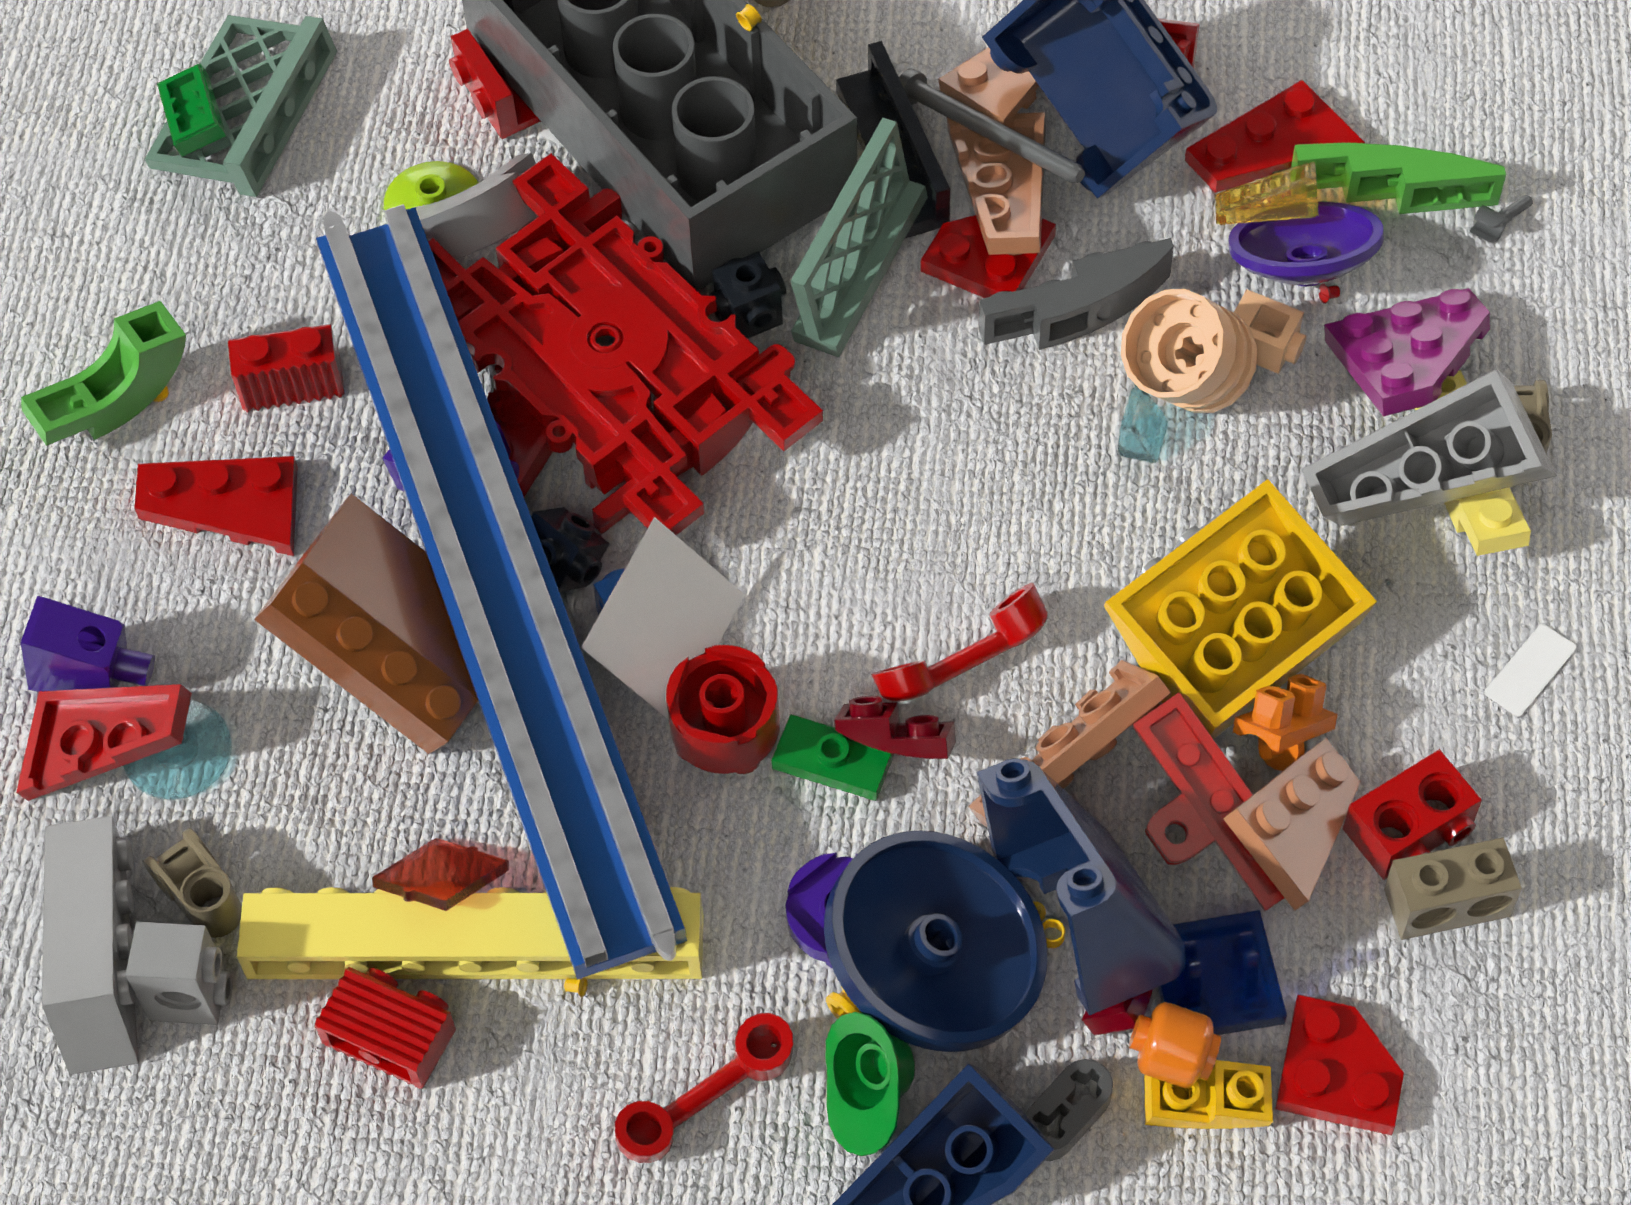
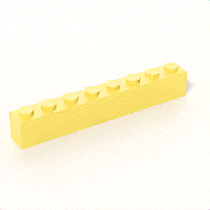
[236,887,704,979]

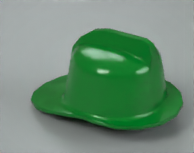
[825,1012,915,1156]

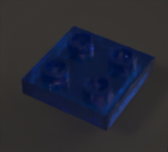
[1158,910,1287,1035]

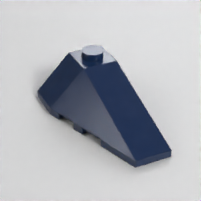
[832,1064,1055,1205]

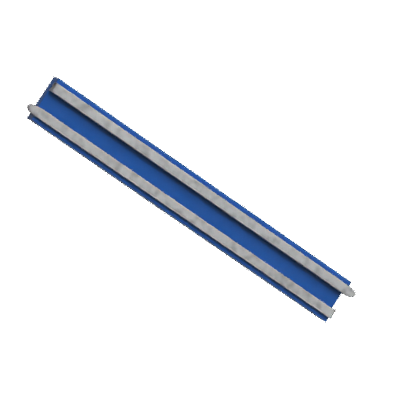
[316,204,687,980]

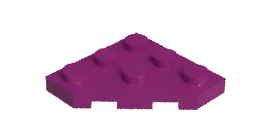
[1324,288,1490,417]

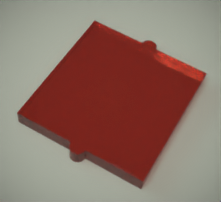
[372,838,509,911]

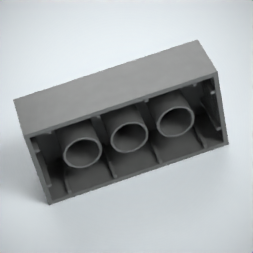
[462,0,857,291]

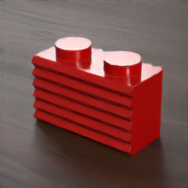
[228,324,345,412]
[314,967,456,1089]

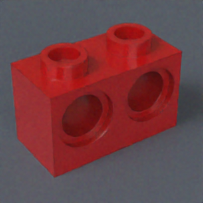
[1343,749,1482,880]

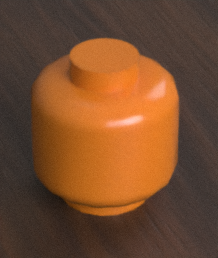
[1129,1002,1221,1088]

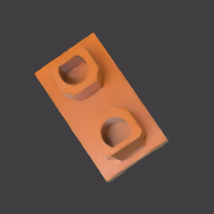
[1232,674,1338,771]

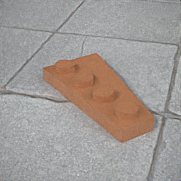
[946,112,1046,255]
[968,660,1171,828]

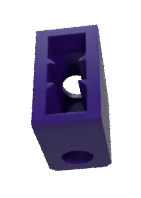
[20,596,155,692]

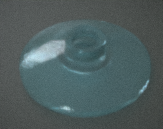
[123,700,232,800]

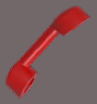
[871,583,1048,702]
[615,1013,793,1163]

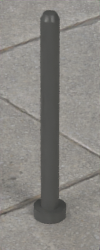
[899,69,1085,183]

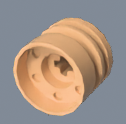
[1121,289,1257,413]

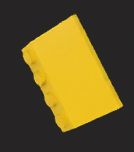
[1104,479,1377,739]

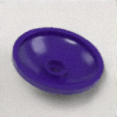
[1228,201,1384,287]

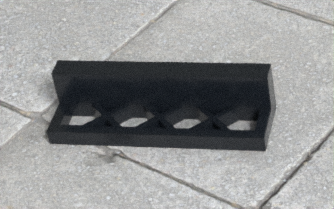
[836,41,950,239]

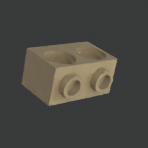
[1384,837,1522,940]

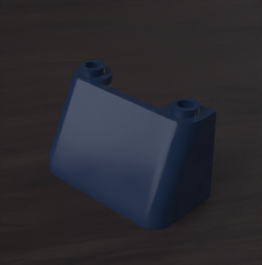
[982,0,1217,199]
[976,758,1186,1015]

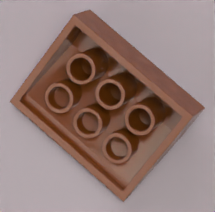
[254,493,478,754]

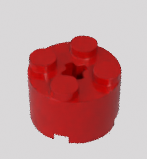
[666,645,780,774]

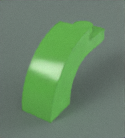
[21,301,186,446]

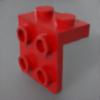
[449,28,541,139]

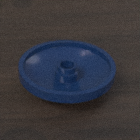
[824,830,1048,1052]

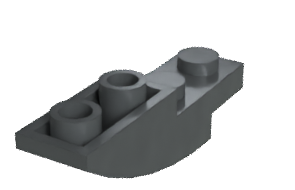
[978,238,1174,350]

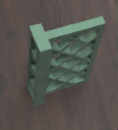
[145,15,338,197]
[790,118,928,357]

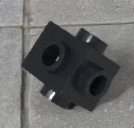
[709,251,787,339]
[531,507,610,592]

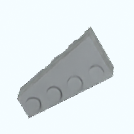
[1302,369,1557,526]
[42,816,139,1075]

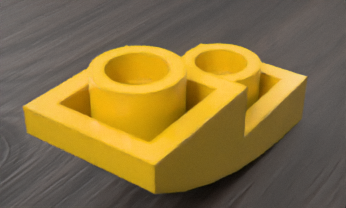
[1144,1060,1273,1129]

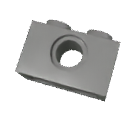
[125,922,233,1025]

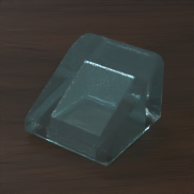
[1118,385,1168,463]

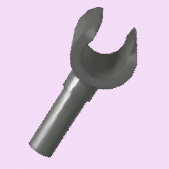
[1470,195,1533,243]

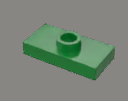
[157,63,226,157]
[771,714,894,801]

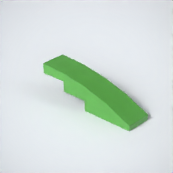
[1290,142,1506,214]

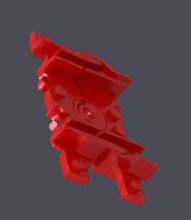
[428,153,823,535]

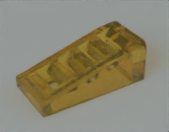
[1215,162,1319,225]

